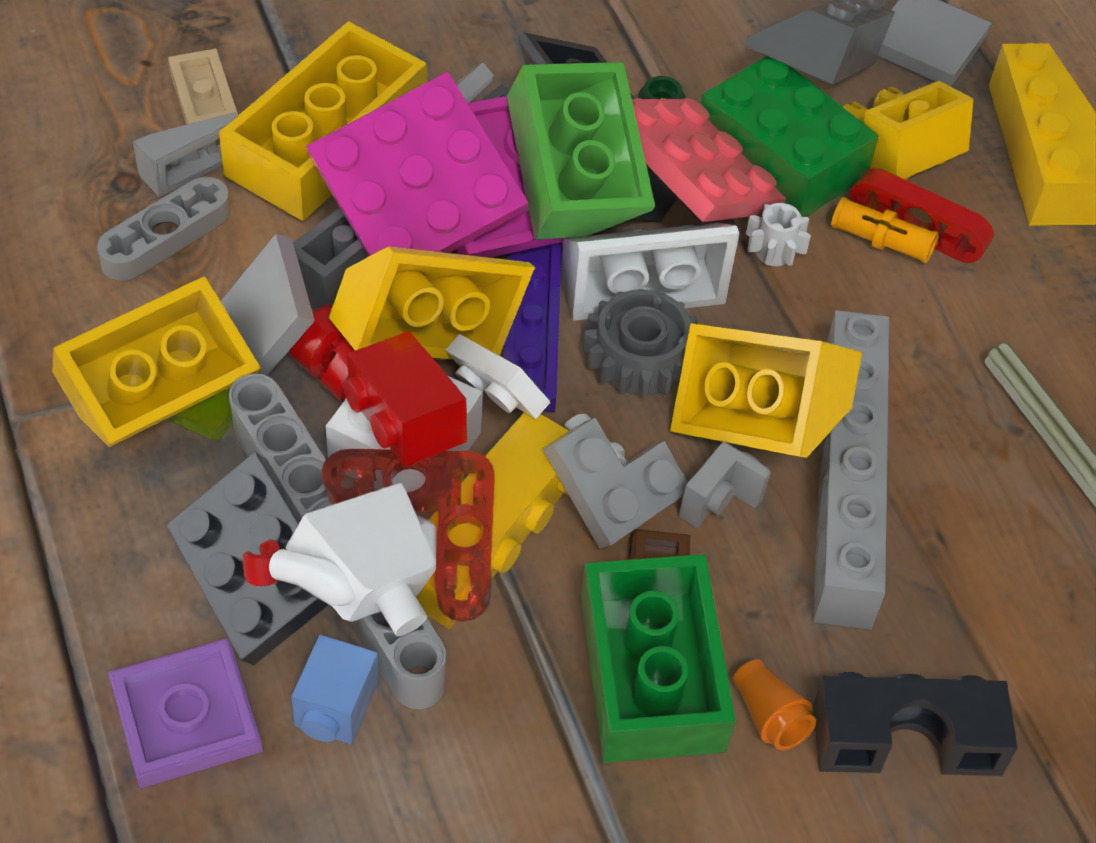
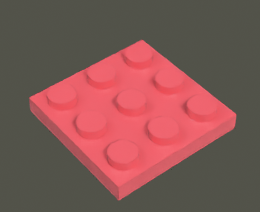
[632,98,786,222]

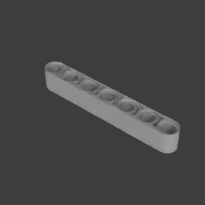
[229,373,446,709]

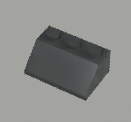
[745,0,895,85]

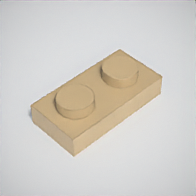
[168,48,238,125]

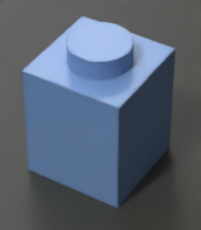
[291,634,379,745]

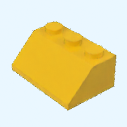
[329,246,535,359]
[52,276,261,447]
[670,323,863,458]

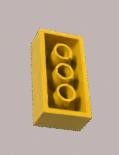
[219,21,427,221]

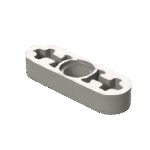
[97,177,231,281]

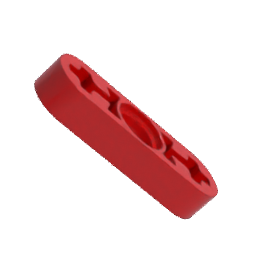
[850,168,994,263]

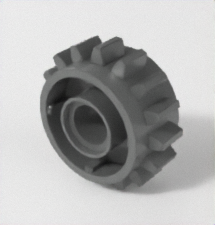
[583,289,698,397]

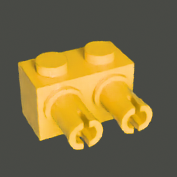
[843,80,974,180]

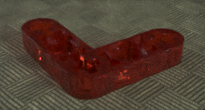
[321,449,496,622]

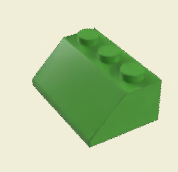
[507,62,655,240]

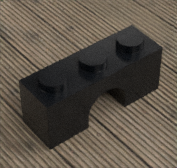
[813,672,1018,776]

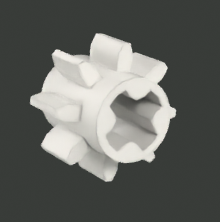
[746,203,811,266]

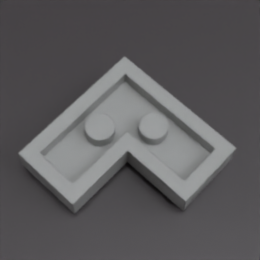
[543,418,688,549]

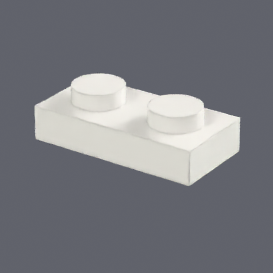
[445,334,550,419]

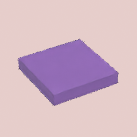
[108,638,263,789]

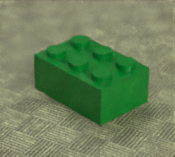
[701,56,879,217]
[580,554,736,763]

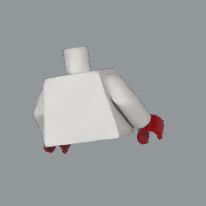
[243,483,436,636]

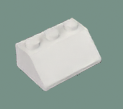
[561,223,739,321]

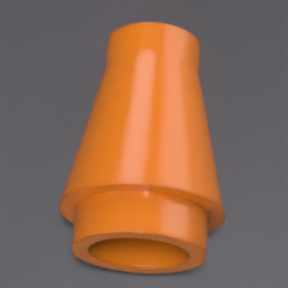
[733,659,816,751]

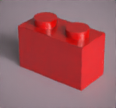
[343,331,467,467]

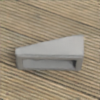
[133,112,238,197]

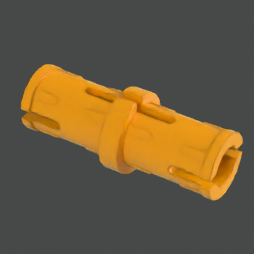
[831,197,939,264]

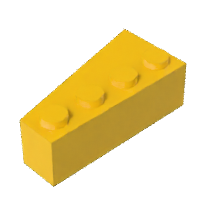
[989,43,1096,226]

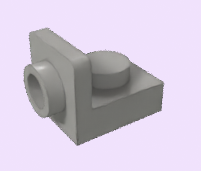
[679,441,771,529]

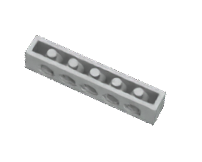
[813,310,889,630]

